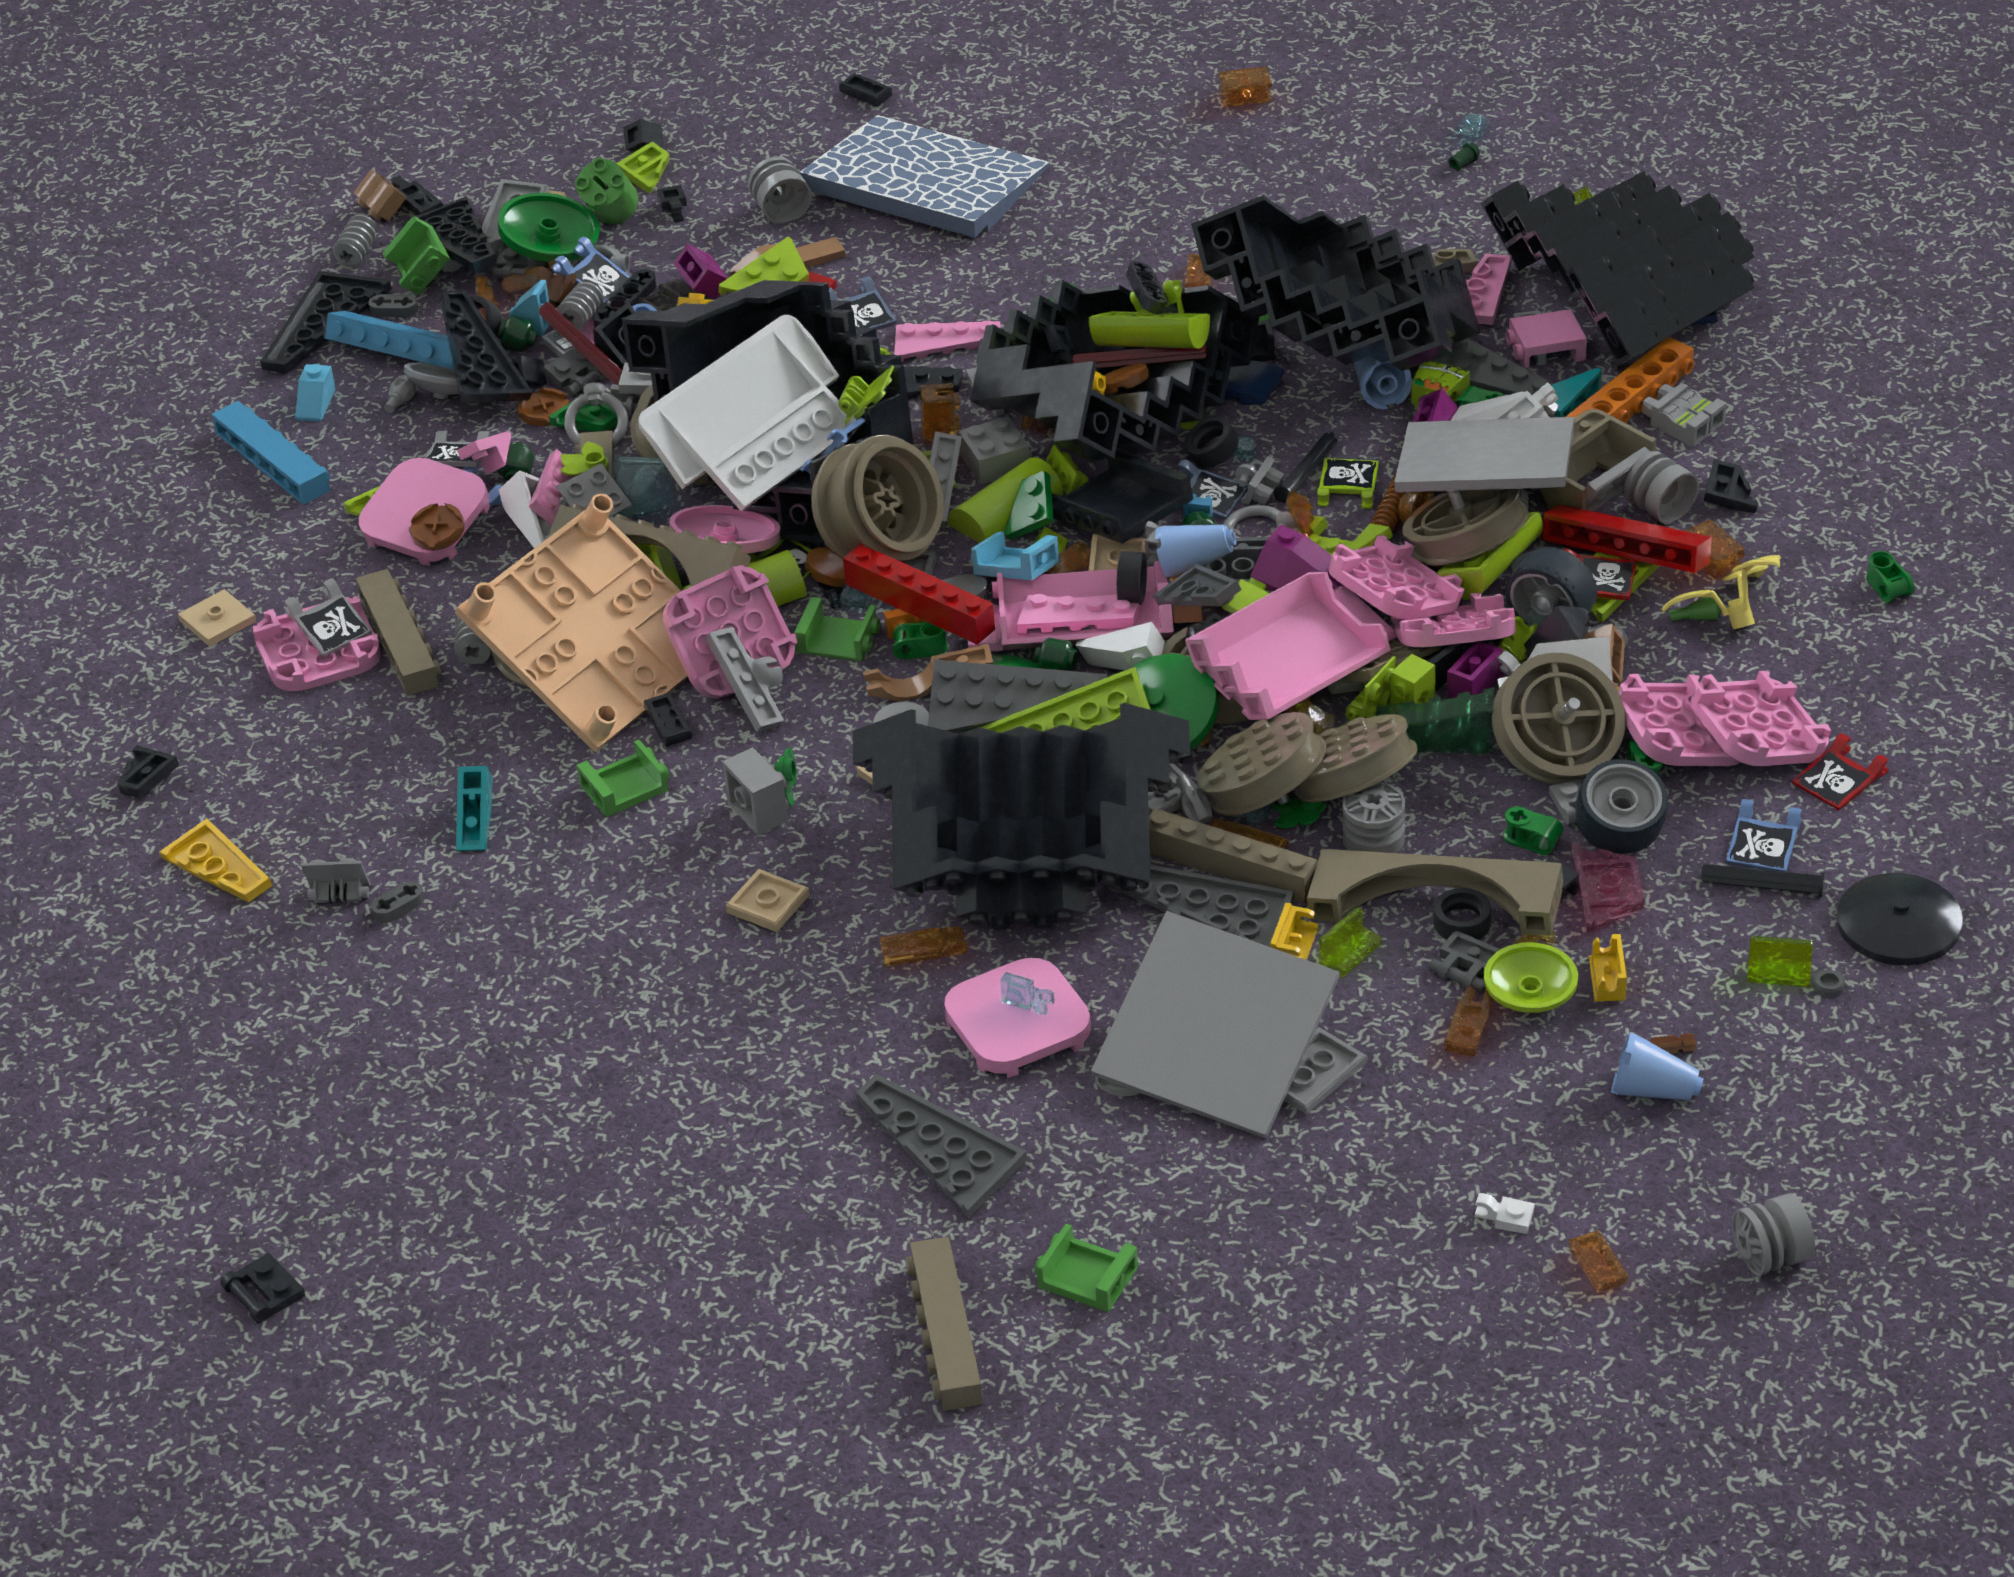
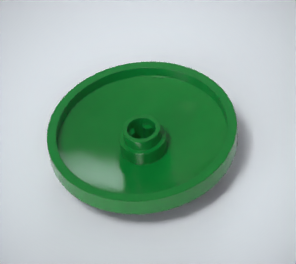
[497,193,600,262]
[1131,654,1219,750]

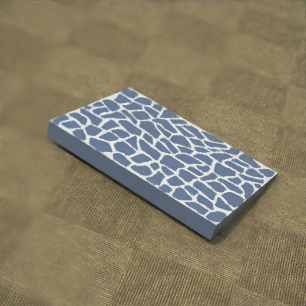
[799,115,1049,238]

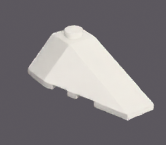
[499,470,551,548]

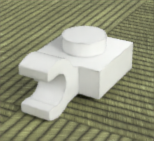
[1474,1193,1535,1234]

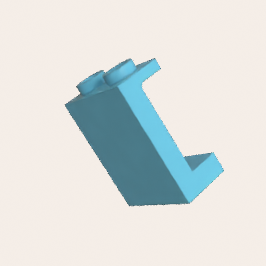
[971,532,1060,580]

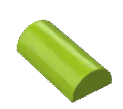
[1089,311,1210,349]
[947,457,1063,543]
[1437,512,1542,600]
[683,550,807,607]

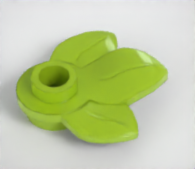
[560,441,609,476]

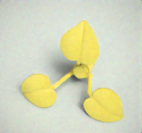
[1662,555,1781,630]

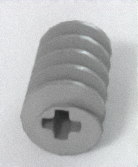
[333,214,378,268]
[556,282,604,331]
[455,615,490,664]

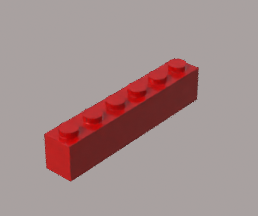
[1543,504,1712,573]
[843,544,995,645]

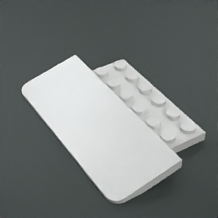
[638,315,856,512]

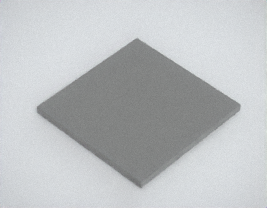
[1394,417,1574,492]
[1091,911,1340,1138]

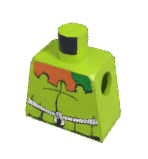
[1411,360,1470,410]

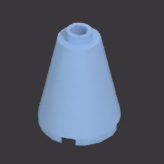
[1354,356,1412,409]
[1155,525,1236,581]
[1611,1033,1703,1101]

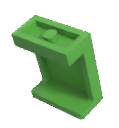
[383,215,450,295]
[577,740,670,817]
[1034,1224,1138,1312]

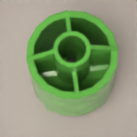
[575,157,639,224]

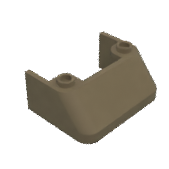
[1538,409,1656,510]

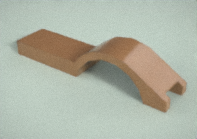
[729,237,846,276]
[863,644,994,701]

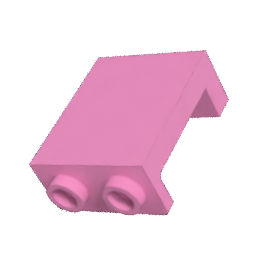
[1505,309,1587,369]

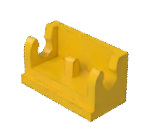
[1270,903,1318,960]
[1588,934,1627,1002]

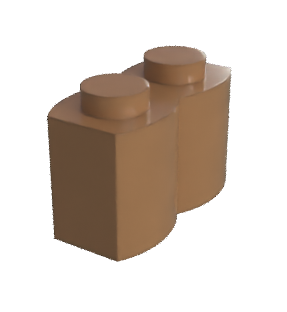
[353,169,407,222]

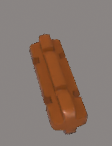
[1644,1033,1696,1054]

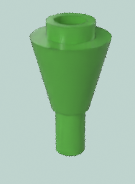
[1669,597,1722,621]

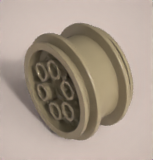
[812,435,944,562]

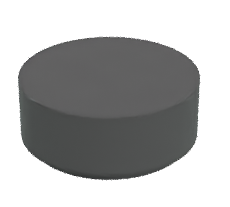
[1813,970,1845,998]

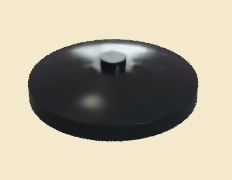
[1837,873,1963,965]

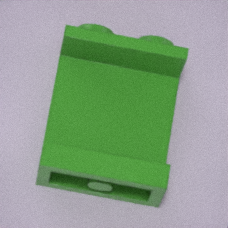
[794,597,881,661]

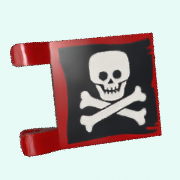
[1562,549,1637,601]
[1792,734,1889,810]

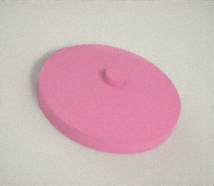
[669,505,780,554]

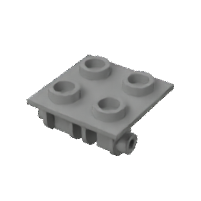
[556,463,632,517]
[301,858,371,903]

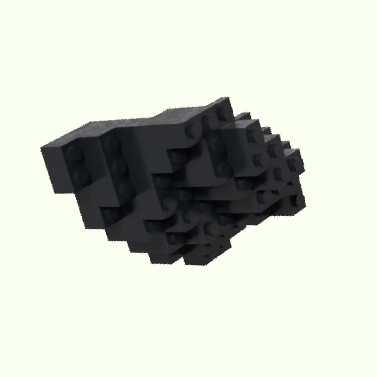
[1481,171,1755,368]
[1191,195,1481,371]
[622,280,914,543]
[970,280,1259,461]
[853,703,1190,930]

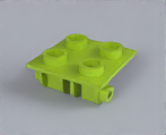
[838,365,894,424]
[1346,656,1396,720]

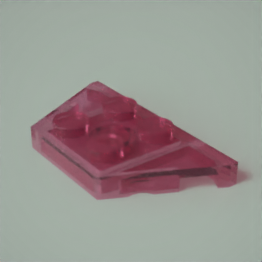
[1571,842,1644,932]

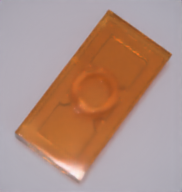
[1185,254,1213,288]
[1042,541,1091,574]
[1568,1230,1628,1293]

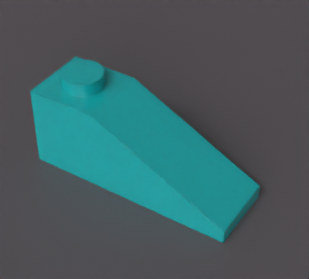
[1551,368,1602,417]
[456,766,493,851]

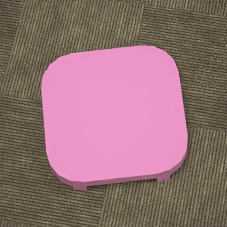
[359,458,490,566]
[1328,536,1465,620]
[663,565,797,699]
[1391,593,1516,647]
[253,596,381,691]
[1690,671,1831,766]
[1618,673,1740,766]
[944,958,1091,1078]

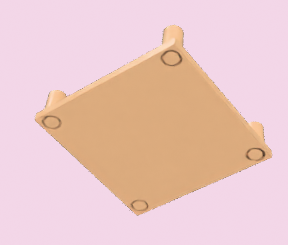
[455,493,688,752]

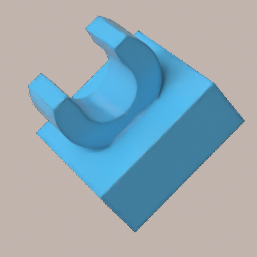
[1183,494,1213,518]

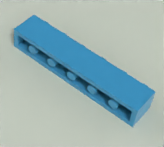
[325,311,454,370]
[212,401,330,505]

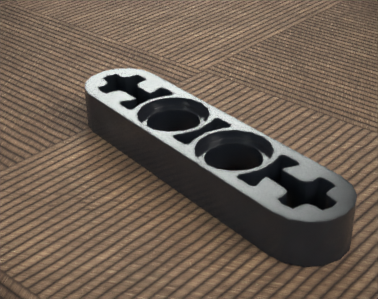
[1126,261,1168,314]
[593,269,656,328]

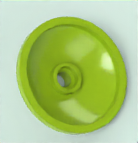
[1484,942,1578,1013]

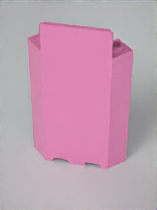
[968,561,1174,651]
[1185,572,1396,720]

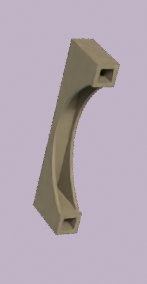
[547,504,751,586]
[1307,849,1563,935]

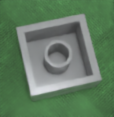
[958,416,1030,485]
[723,747,789,835]

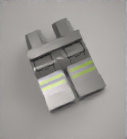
[1642,383,1727,447]

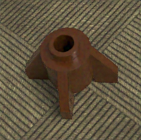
[536,266,577,309]

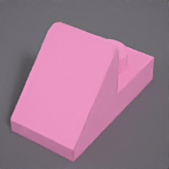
[457,431,511,474]

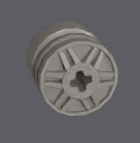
[748,156,812,224]
[1624,451,1699,525]
[1343,782,1405,853]
[1732,1193,1815,1276]

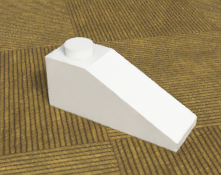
[1076,622,1165,670]

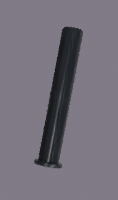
[1273,432,1338,504]
[1701,864,1825,897]

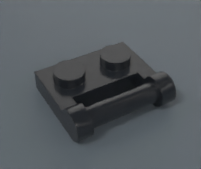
[220,1253,306,1324]

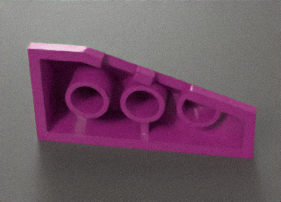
[1250,525,1368,604]

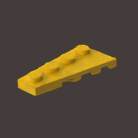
[159,818,273,903]

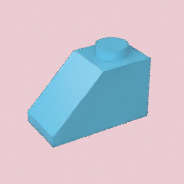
[509,280,550,336]
[295,364,336,422]

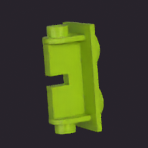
[1046,444,1089,494]
[1497,617,1538,664]

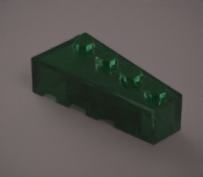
[1376,688,1494,754]

